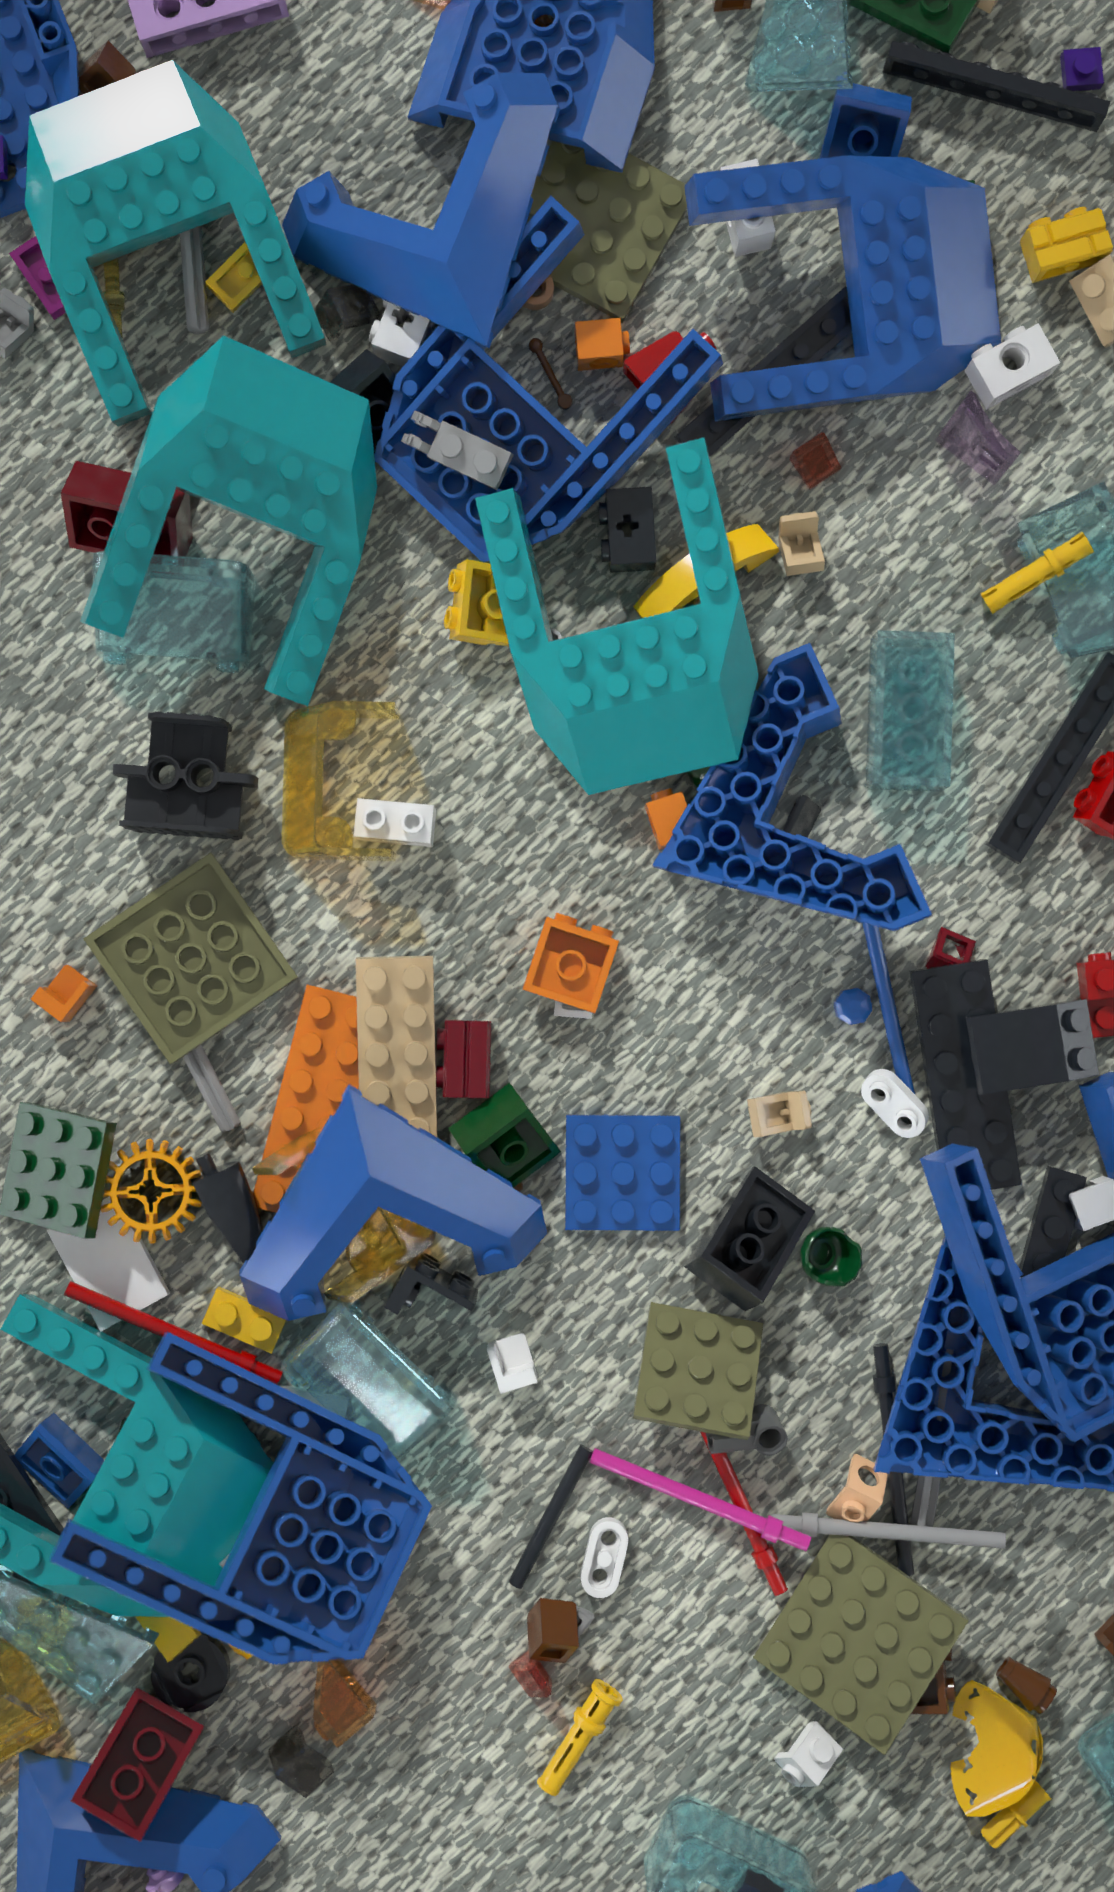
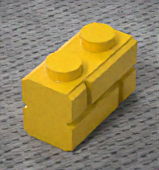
[1020,207,1113,283]

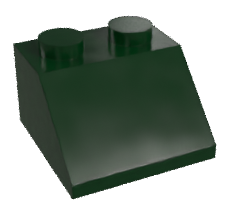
[448,1082,561,1188]

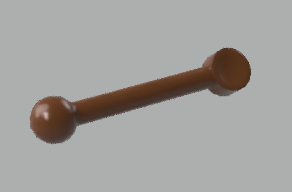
[528,338,572,410]

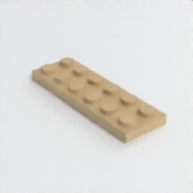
[355,956,437,1137]

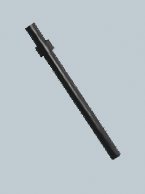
[873,1343,914,1576]

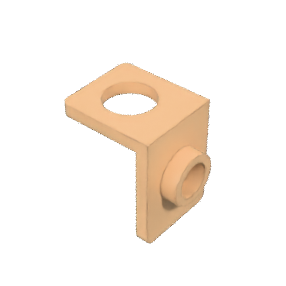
[826,1454,888,1522]

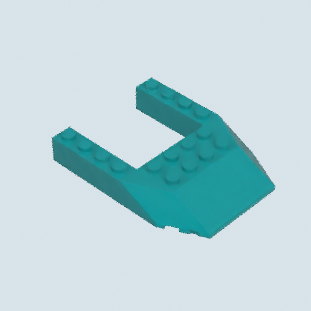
[25,60,326,427]
[80,336,377,706]
[475,438,759,795]
[0,1294,273,1617]

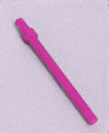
[589,1448,811,1552]

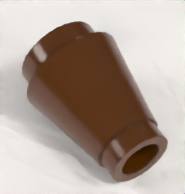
[996,1656,1057,1714]

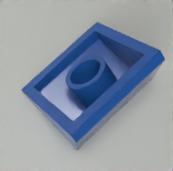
[14,1413,104,1509]

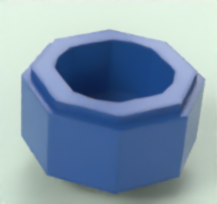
[833,988,872,1025]

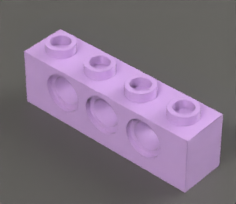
[128,0,289,58]

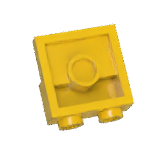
[444,559,509,647]

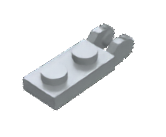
[401,411,513,490]

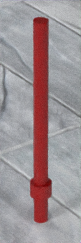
[64,1281,283,1385]
[700,1432,788,1596]

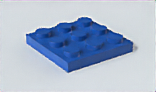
[565,1115,680,1231]

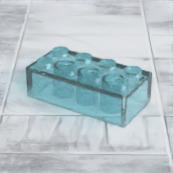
[866,630,955,792]

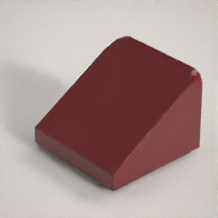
[925,927,976,968]

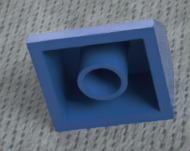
[819,80,912,159]

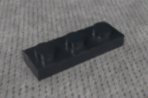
[1019,1166,1087,1278]

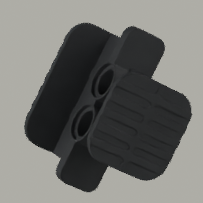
[113,711,259,840]

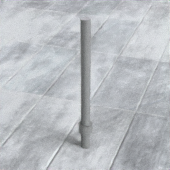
[771,1512,1006,1549]

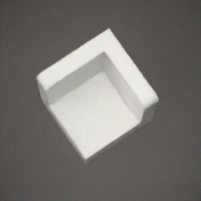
[1069,1176,1114,1231]
[487,1333,538,1394]

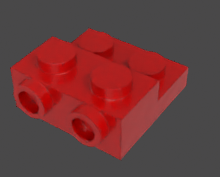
[1072,751,1114,840]
[1077,952,1114,1038]

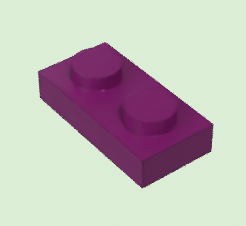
[9,236,66,320]

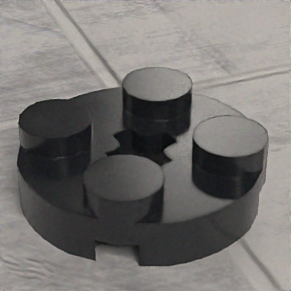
[151,1631,230,1713]

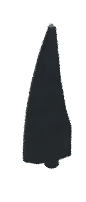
[193,1152,264,1264]

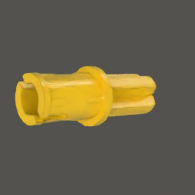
[981,1779,1051,1849]

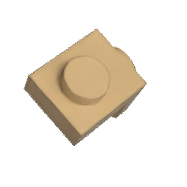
[778,511,825,576]
[747,1091,812,1137]

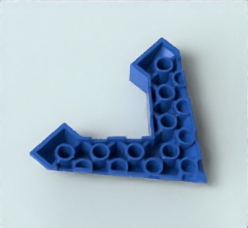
[282,73,560,348]
[652,643,932,931]
[239,1084,547,1321]
[873,1235,1114,1492]
[16,1747,282,1892]

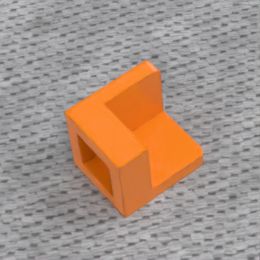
[31,965,97,1022]

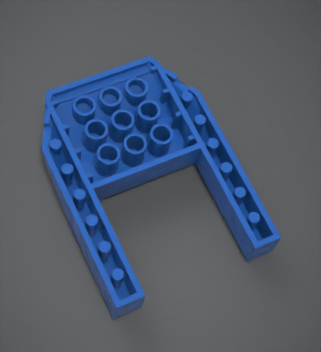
[684,155,1001,421]
[374,196,723,563]
[920,1072,1114,1442]
[49,1332,432,1665]

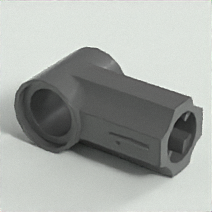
[706,1404,788,1456]

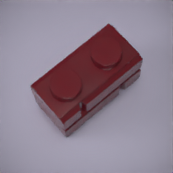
[436,1020,492,1098]

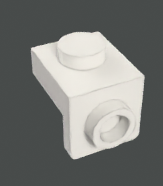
[774,1721,843,1787]

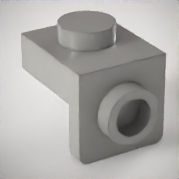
[0,288,34,359]

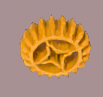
[101,1139,202,1244]

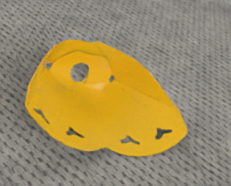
[950,1680,1043,1817]

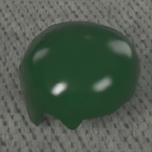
[800,1227,862,1286]

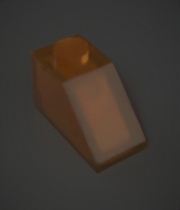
[313,1659,377,1748]

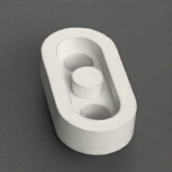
[861,1069,929,1138]
[581,1517,628,1598]

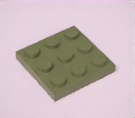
[632,1302,764,1440]

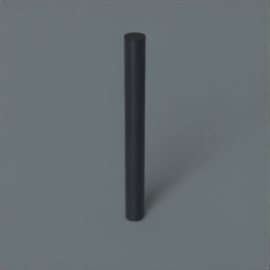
[508,1444,593,1589]

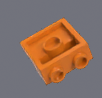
[522,913,619,1013]

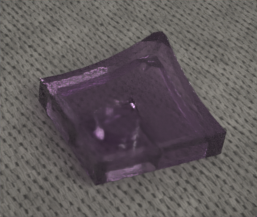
[935,391,1021,485]

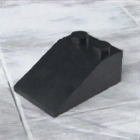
[966,999,1099,1095]
[684,1166,815,1311]

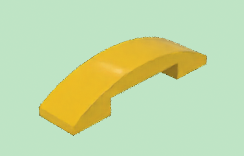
[633,524,779,619]

